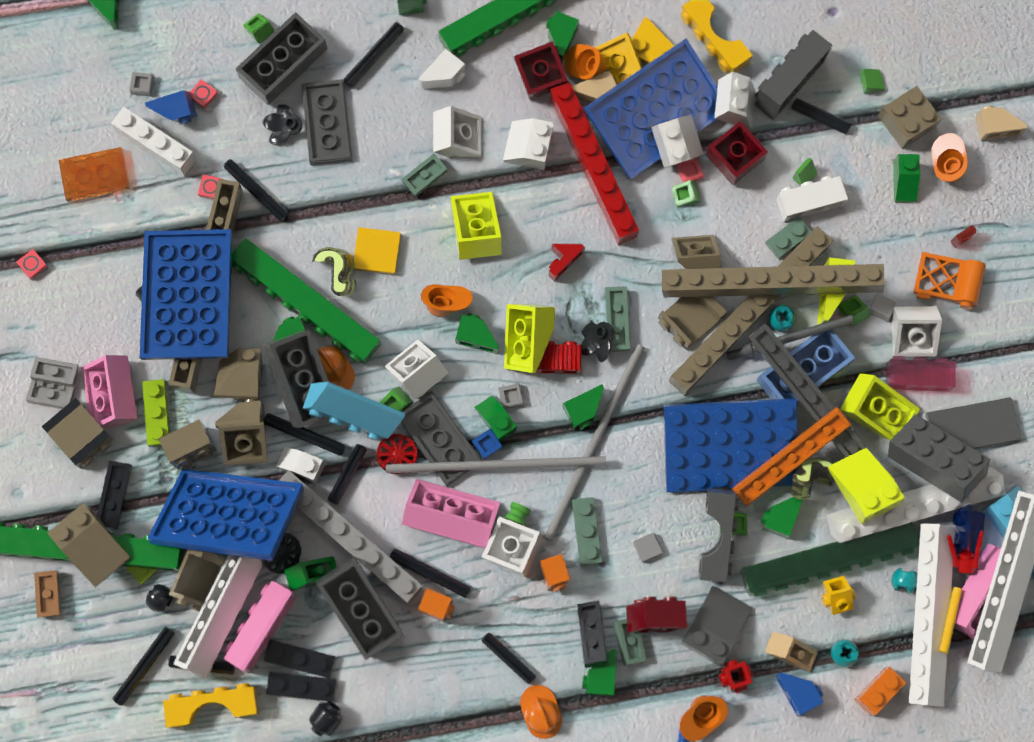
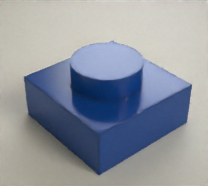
[472,429,502,460]

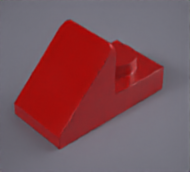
[548,244,585,282]

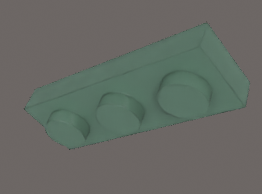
[605,286,630,352]
[572,497,602,566]

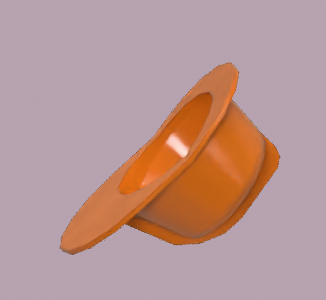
[564,44,609,80]
[932,133,968,182]
[421,284,473,317]
[317,346,355,390]
[520,685,562,739]
[679,695,728,741]

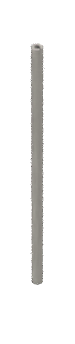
[544,344,645,541]
[386,456,606,473]

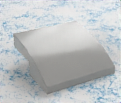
[26,357,79,409]

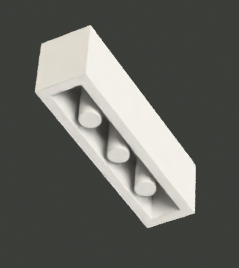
[111,107,197,177]

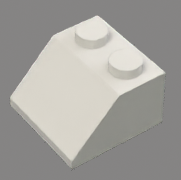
[715,72,755,130]
[433,106,481,157]
[651,114,704,168]
[503,118,554,170]
[891,306,942,357]
[385,339,448,400]
[482,517,543,579]

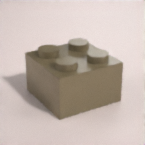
[878,86,942,149]
[159,419,217,470]

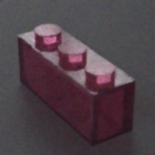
[886,356,956,392]

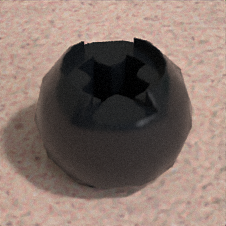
[145,584,173,612]

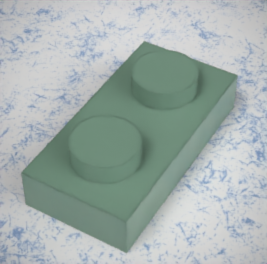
[401,154,448,197]
[765,216,812,259]
[614,619,647,666]

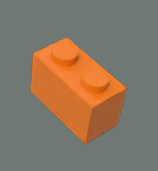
[539,554,570,593]
[418,588,455,623]
[854,667,906,716]

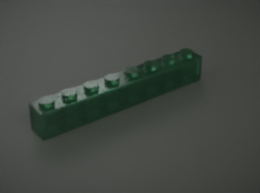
[740,522,920,598]

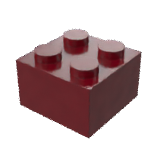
[514,41,568,100]
[705,121,768,185]
[626,596,687,633]

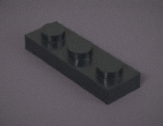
[97,460,132,530]
[577,600,608,668]
[264,639,335,678]
[266,672,337,702]

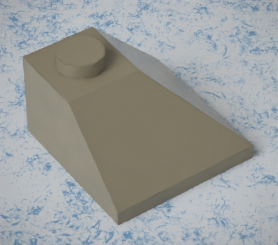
[672,235,721,269]
[214,348,263,399]
[215,399,265,430]
[219,422,268,465]

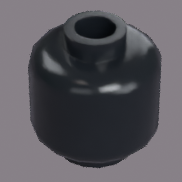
[309,701,343,736]

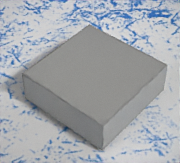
[129,72,154,96]
[498,383,524,409]
[633,533,663,562]

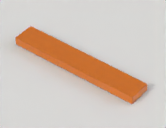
[732,407,851,507]

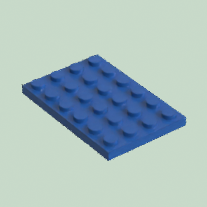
[583,38,718,179]
[139,229,233,360]
[663,398,798,492]
[147,469,304,561]

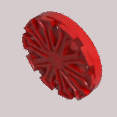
[376,434,418,475]

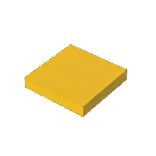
[352,227,401,275]

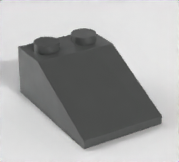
[681,586,751,666]

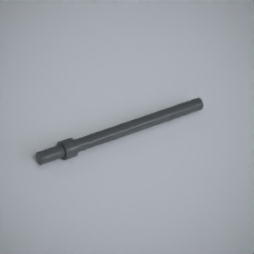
[726,315,855,360]

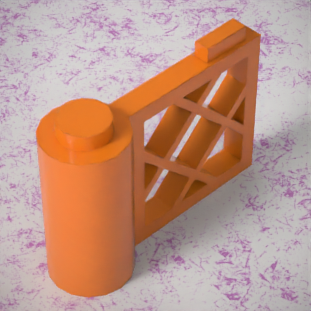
[913,252,986,310]

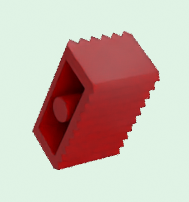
[537,341,582,374]

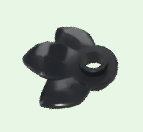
[262,104,302,144]
[581,322,615,363]

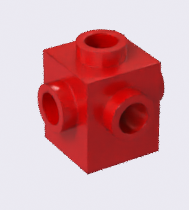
[719,659,753,693]

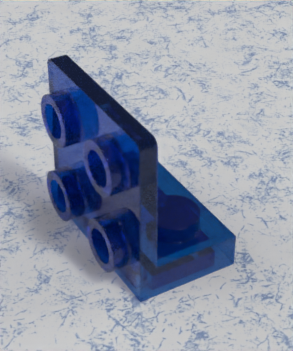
[953,504,985,557]

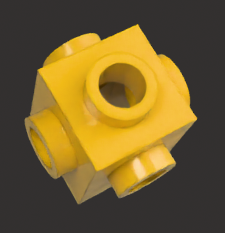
[821,576,856,615]

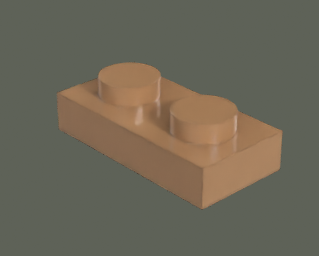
[34,570,61,618]

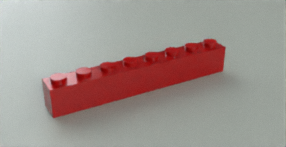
[550,81,639,245]

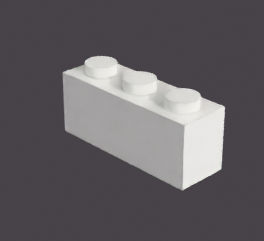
[776,175,848,222]

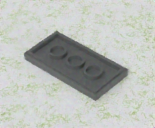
[301,79,352,165]
[400,391,482,487]
[925,397,1022,449]

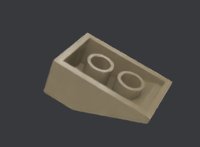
[48,504,131,587]

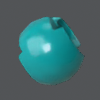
[769,305,796,332]
[891,568,917,593]
[831,639,859,668]

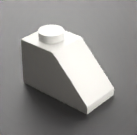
[418,49,465,89]
[276,447,325,484]

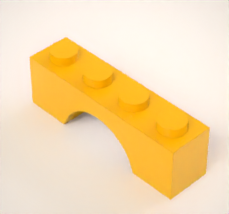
[680,0,753,74]
[163,683,259,728]

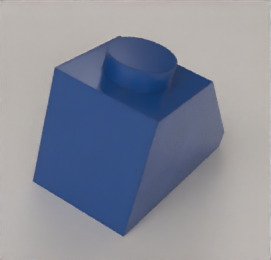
[145,90,197,125]
[775,672,824,716]

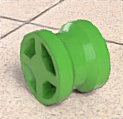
[505,502,531,526]

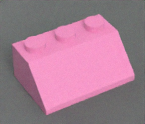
[82,355,137,428]

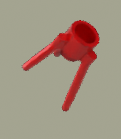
[947,516,984,573]

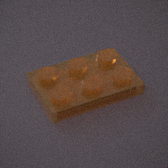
[59,147,130,202]

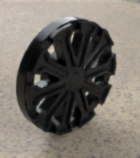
[262,532,302,574]

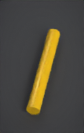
[939,587,962,654]

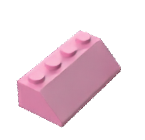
[402,479,500,548]
[954,543,1001,640]
[224,581,297,673]

